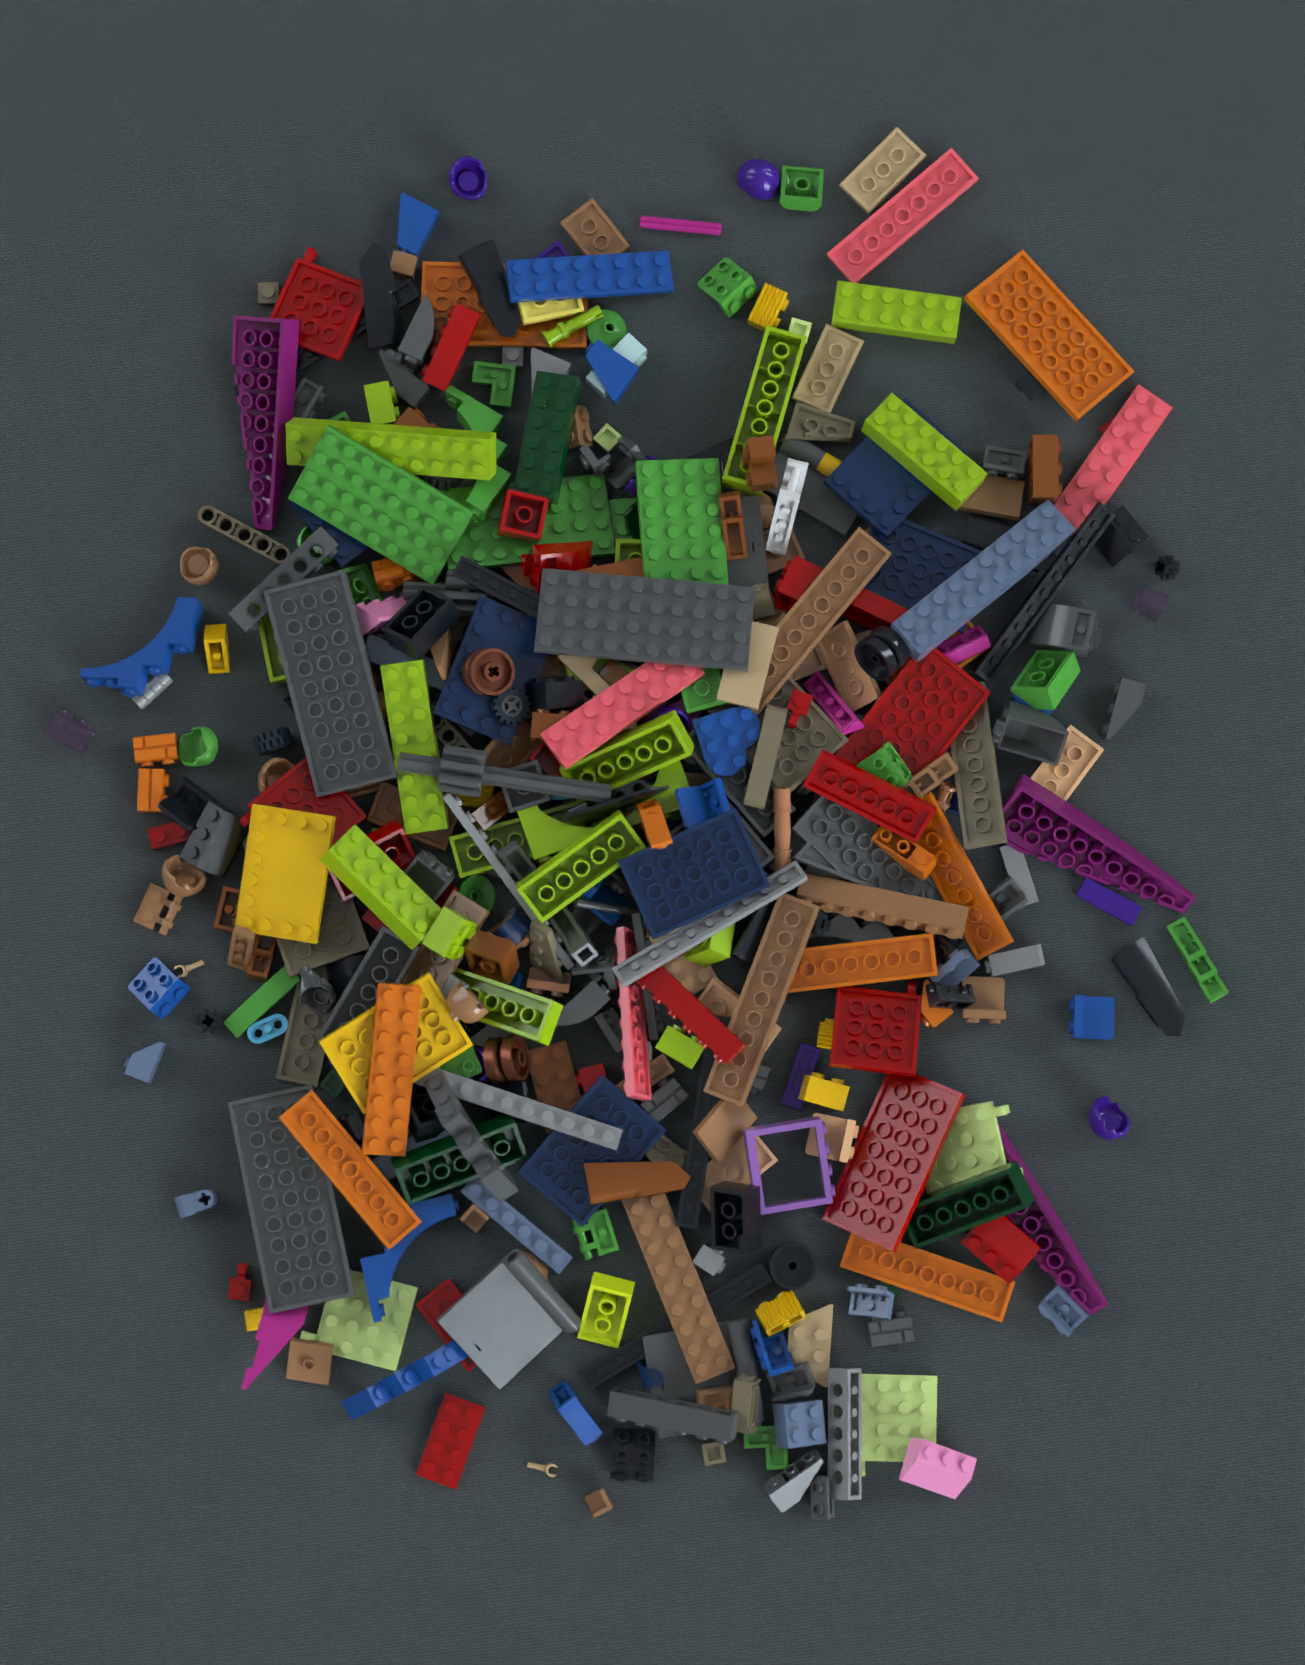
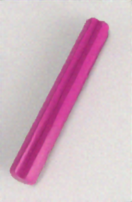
[639,216,722,236]

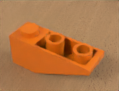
[636,799,673,849]
[871,826,936,881]

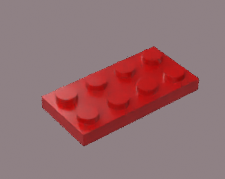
[415,1278,479,1372]
[416,1393,486,1489]

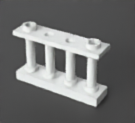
[765,458,809,555]

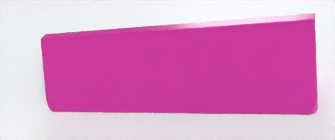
[905,625,991,664]
[802,671,865,735]

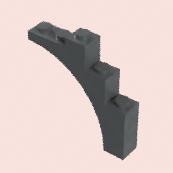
[498,840,599,967]
[809,910,894,942]
[423,1071,519,1202]

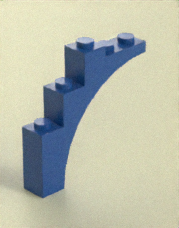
[80,597,204,698]
[341,1340,468,1420]

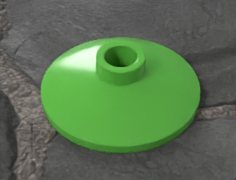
[586,310,627,349]
[459,875,495,911]

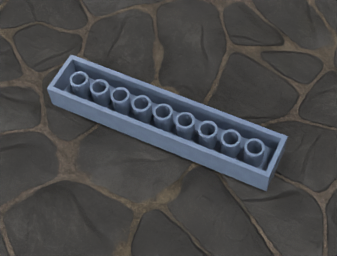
[890,499,1076,663]

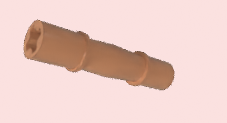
[772,787,792,873]

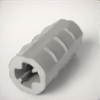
[131,674,173,710]

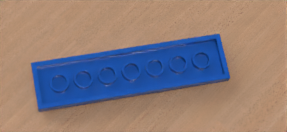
[505,251,674,303]

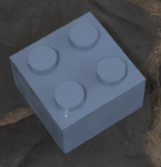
[772,1399,826,1449]

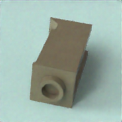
[731,1373,761,1435]

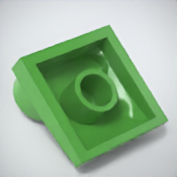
[780,166,824,211]

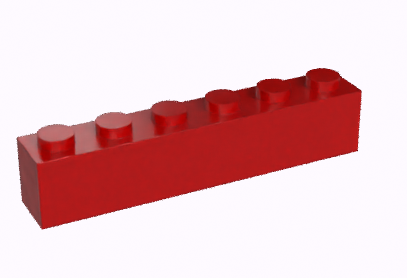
[635,965,746,1064]

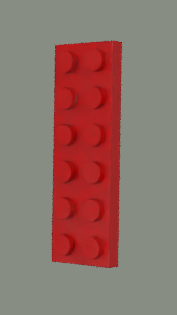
[803,749,936,843]

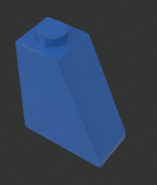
[397,192,440,257]
[585,339,639,406]
[548,1379,603,1446]

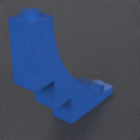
[360,1194,460,1324]

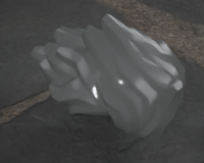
[298,965,336,1014]

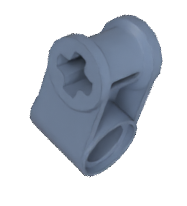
[174,1189,218,1219]

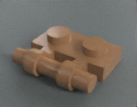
[133,883,184,936]

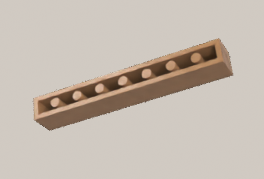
[796,873,969,939]

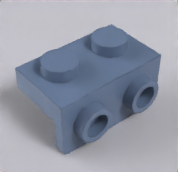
[930,949,979,986]
[847,1284,895,1320]
[1037,1284,1089,1337]

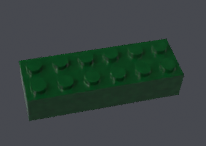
[513,371,581,505]
[390,1114,528,1205]
[906,1160,1035,1249]

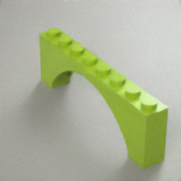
[517,760,689,863]

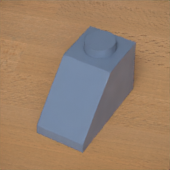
[123,1042,167,1083]

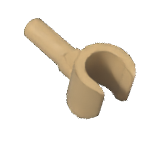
[173,960,204,978]
[527,1462,558,1477]

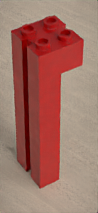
[772,555,908,630]

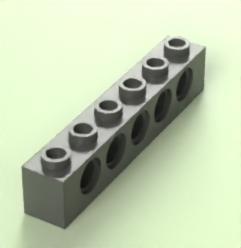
[228,526,339,632]

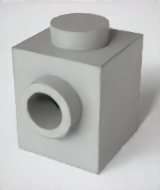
[692,1243,726,1276]

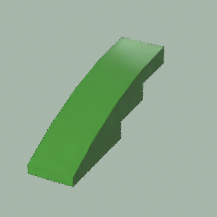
[1166,916,1228,1004]
[223,966,301,1038]

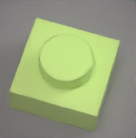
[789,317,812,344]
[593,423,621,454]

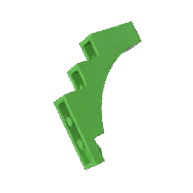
[445,385,511,521]

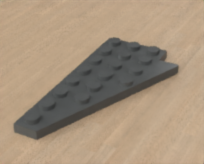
[791,795,945,902]

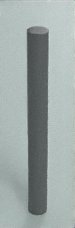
[573,898,640,916]

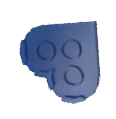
[692,707,761,776]

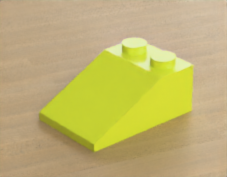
[577,1271,635,1348]

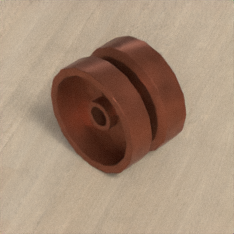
[461,648,515,695]
[483,1035,530,1084]

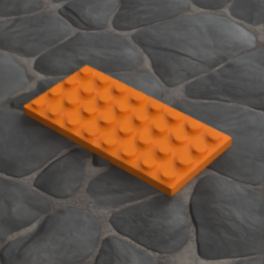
[964,249,1135,422]
[421,261,588,349]

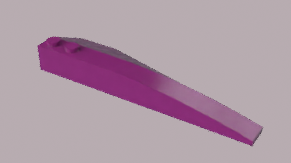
[231,315,299,530]
[1002,774,1196,913]
[997,1121,1108,1315]

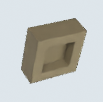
[258,282,280,305]
[701,1441,726,1466]

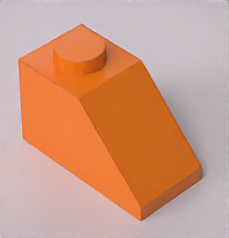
[920,979,954,1029]

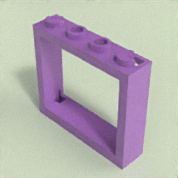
[743,1116,836,1215]

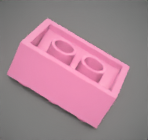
[355,596,408,636]
[899,1438,977,1499]

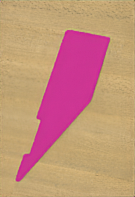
[241,1299,309,1390]

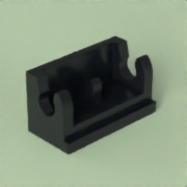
[925,982,976,1009]

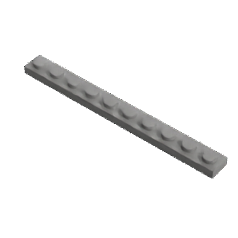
[443,793,575,970]
[612,861,808,988]
[414,1068,623,1150]

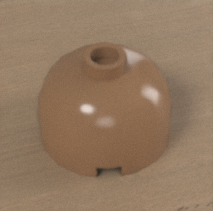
[447,981,489,1023]

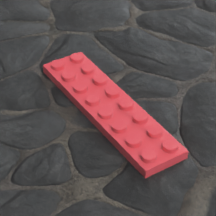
[826,147,979,283]
[1054,384,1173,532]
[540,662,704,769]
[614,927,652,1101]

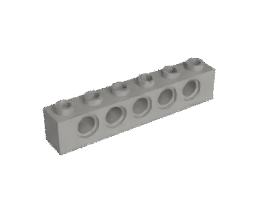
[827,1368,862,1500]

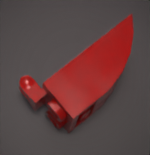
[520,541,593,594]

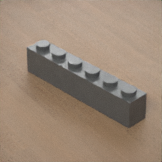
[607,1386,739,1444]

